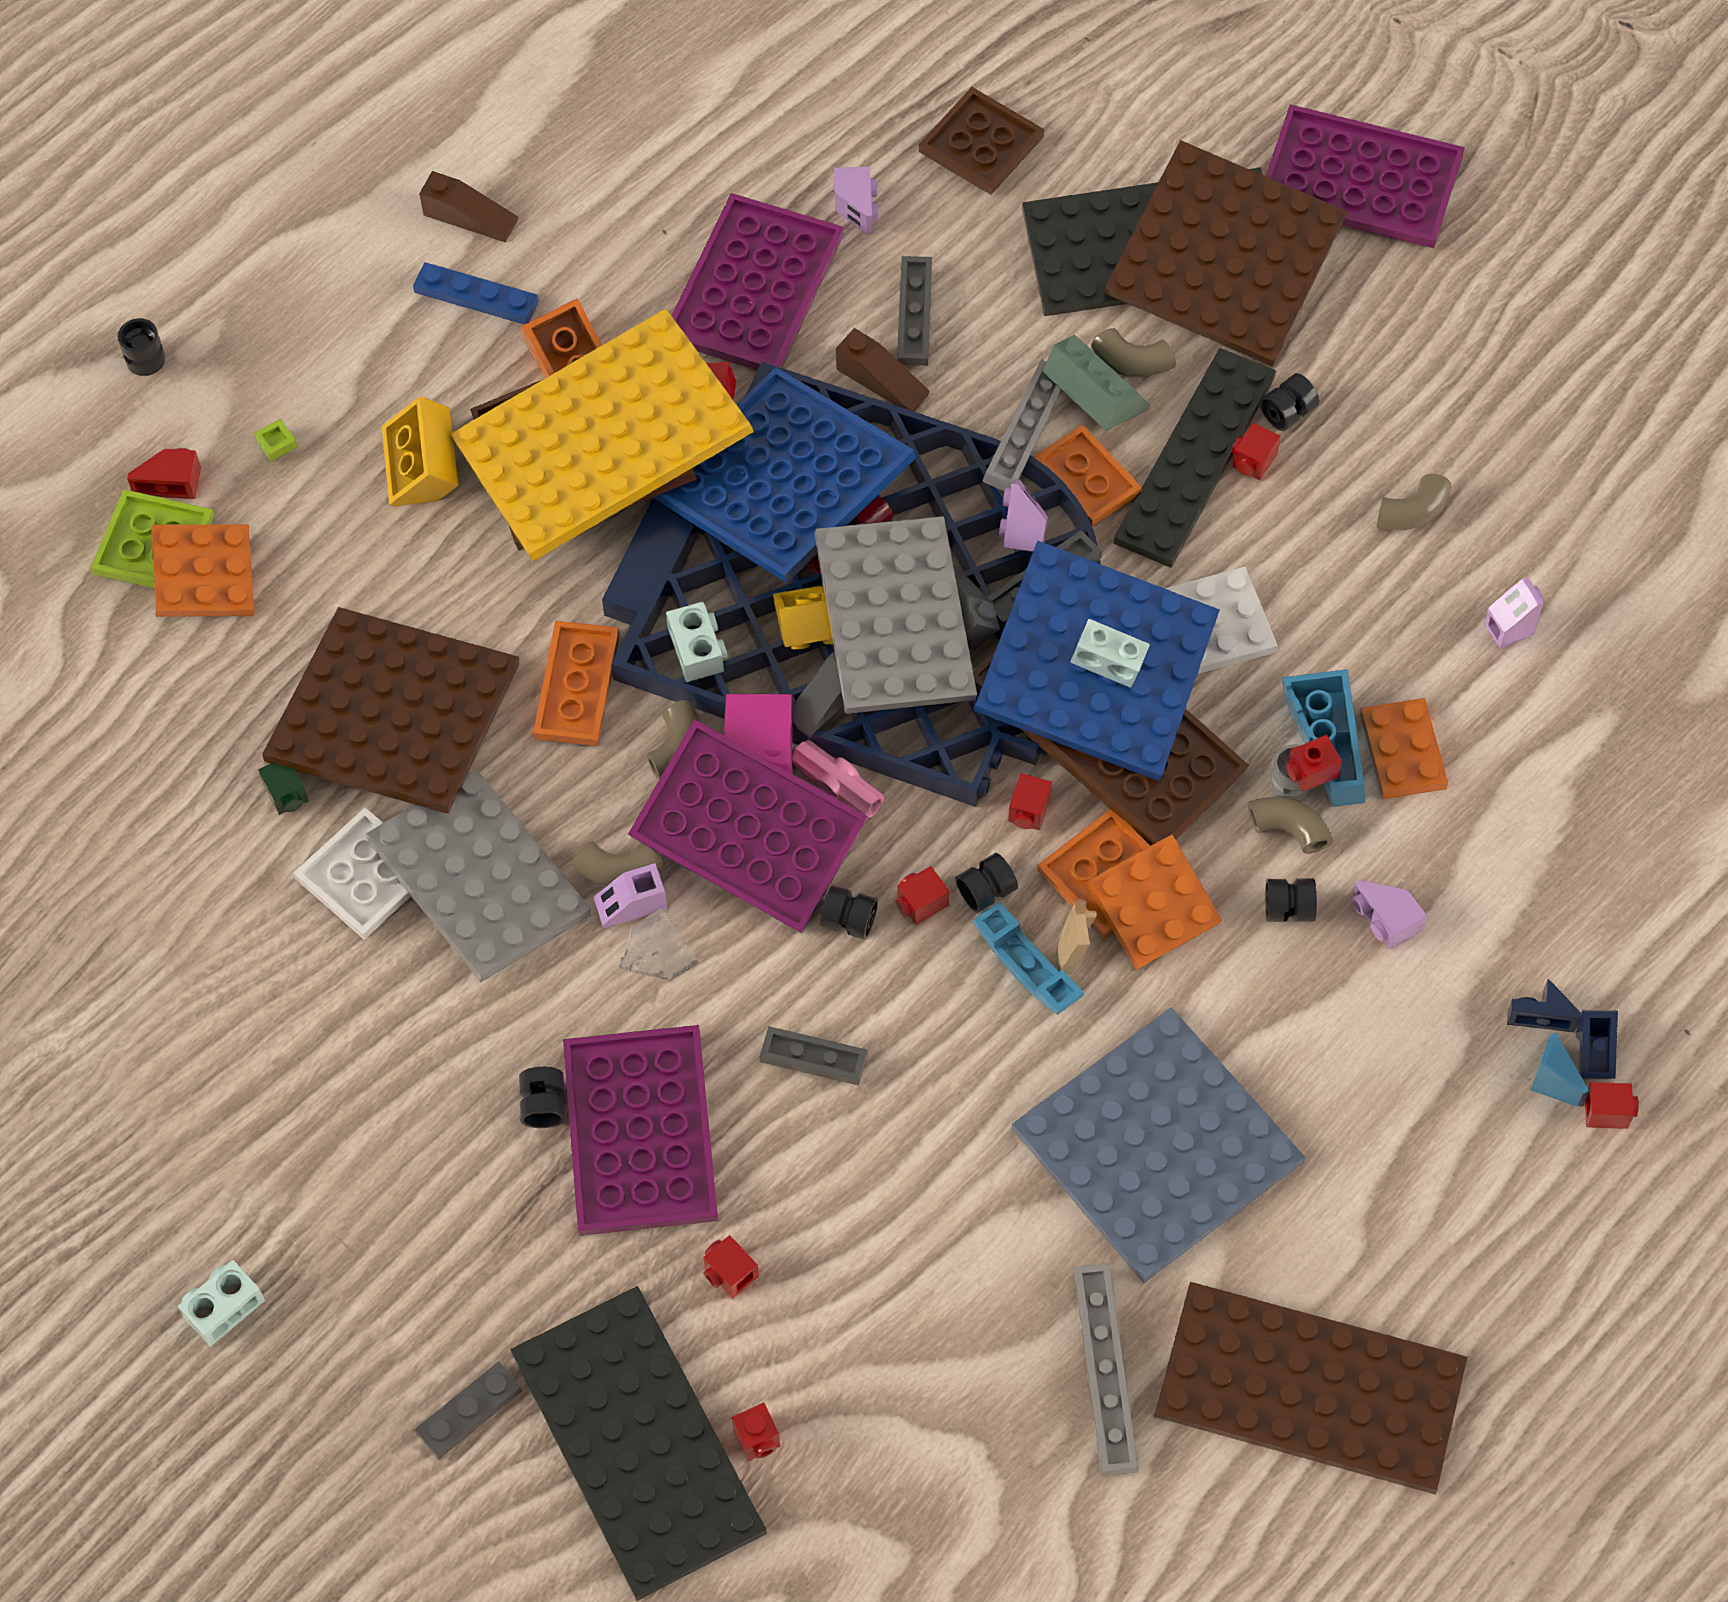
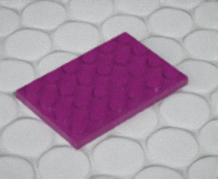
[1266,104,1465,248]
[671,193,844,370]
[628,719,868,934]
[563,1025,718,1236]

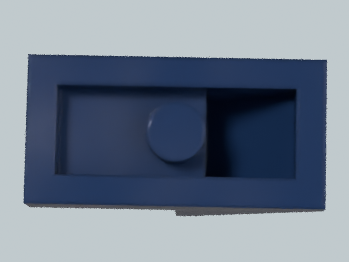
[1507,979,1581,1033]
[1576,1010,1618,1079]

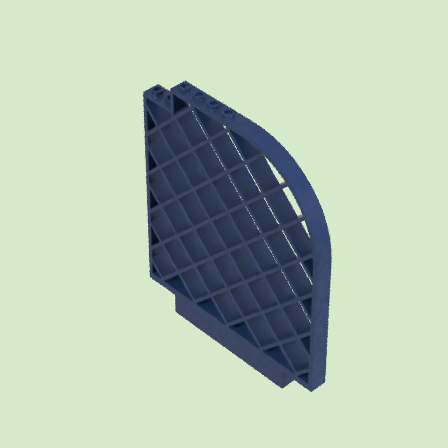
[602,362,1101,807]

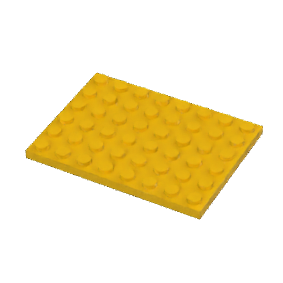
[450,308,754,562]

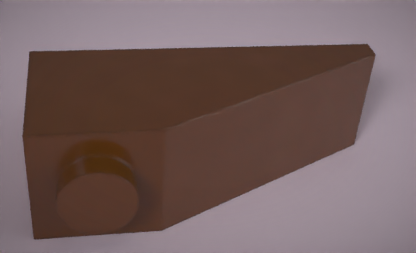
[419,171,518,243]
[836,328,930,412]

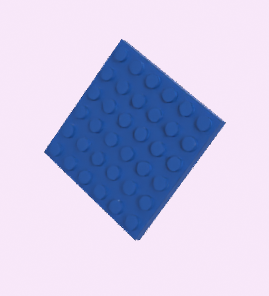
[652,367,916,583]
[973,540,1220,781]

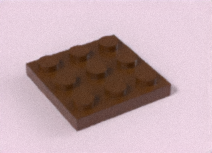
[919,87,1044,195]

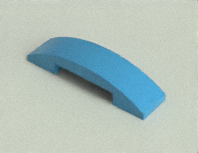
[973,901,1084,1015]

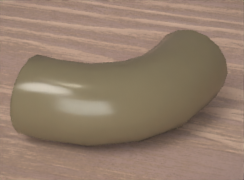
[1091,328,1176,377]
[1377,474,1451,530]
[647,700,699,781]
[1248,796,1334,854]
[570,841,664,886]

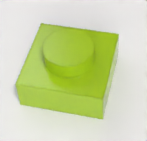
[253,418,298,462]

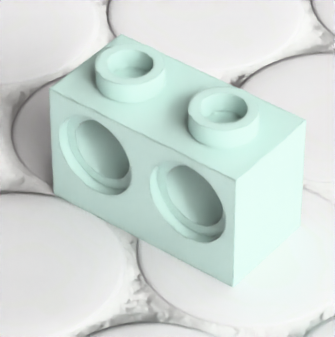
[666,602,727,682]
[1070,619,1150,688]
[178,1260,265,1347]

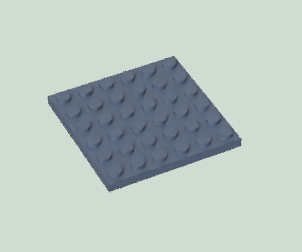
[1012,1007,1305,1283]

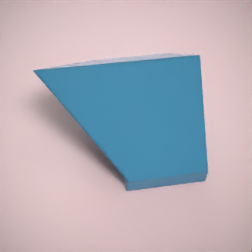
[1531,1033,1589,1107]

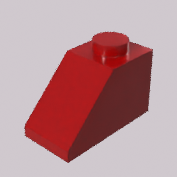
[127,448,201,499]

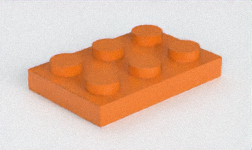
[1033,424,1142,527]
[1360,698,1448,799]

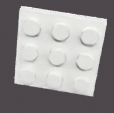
[1165,567,1278,674]
[293,808,411,940]

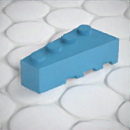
[1282,669,1365,807]

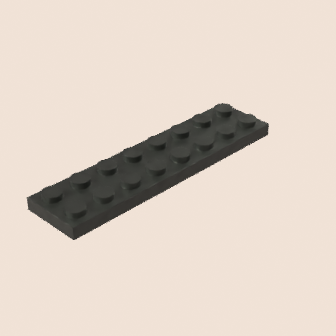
[1114,348,1276,568]

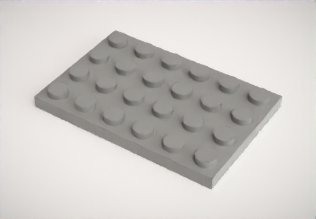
[815,516,977,714]
[366,769,591,983]

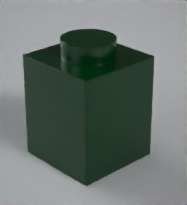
[258,763,309,815]

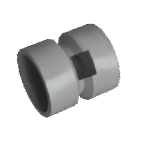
[1270,744,1312,801]

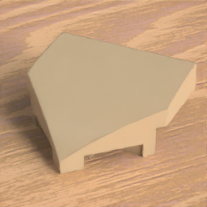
[1057,899,1096,975]

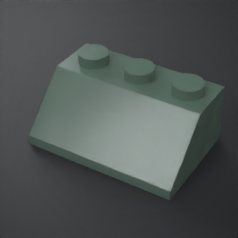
[1043,335,1150,431]

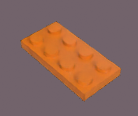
[533,620,620,746]

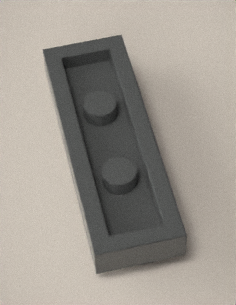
[759,1026,868,1086]
[415,1361,522,1460]

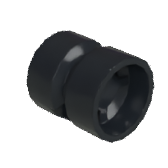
[118,318,165,376]
[1260,373,1320,431]
[955,852,1018,913]
[1265,878,1317,922]
[820,885,878,940]
[519,1066,565,1128]

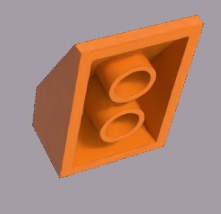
[520,298,602,378]

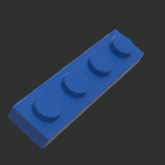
[413,262,539,325]

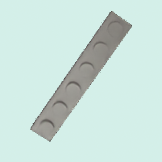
[982,359,1062,491]
[1074,1264,1138,1476]

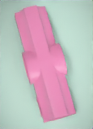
[792,740,884,818]

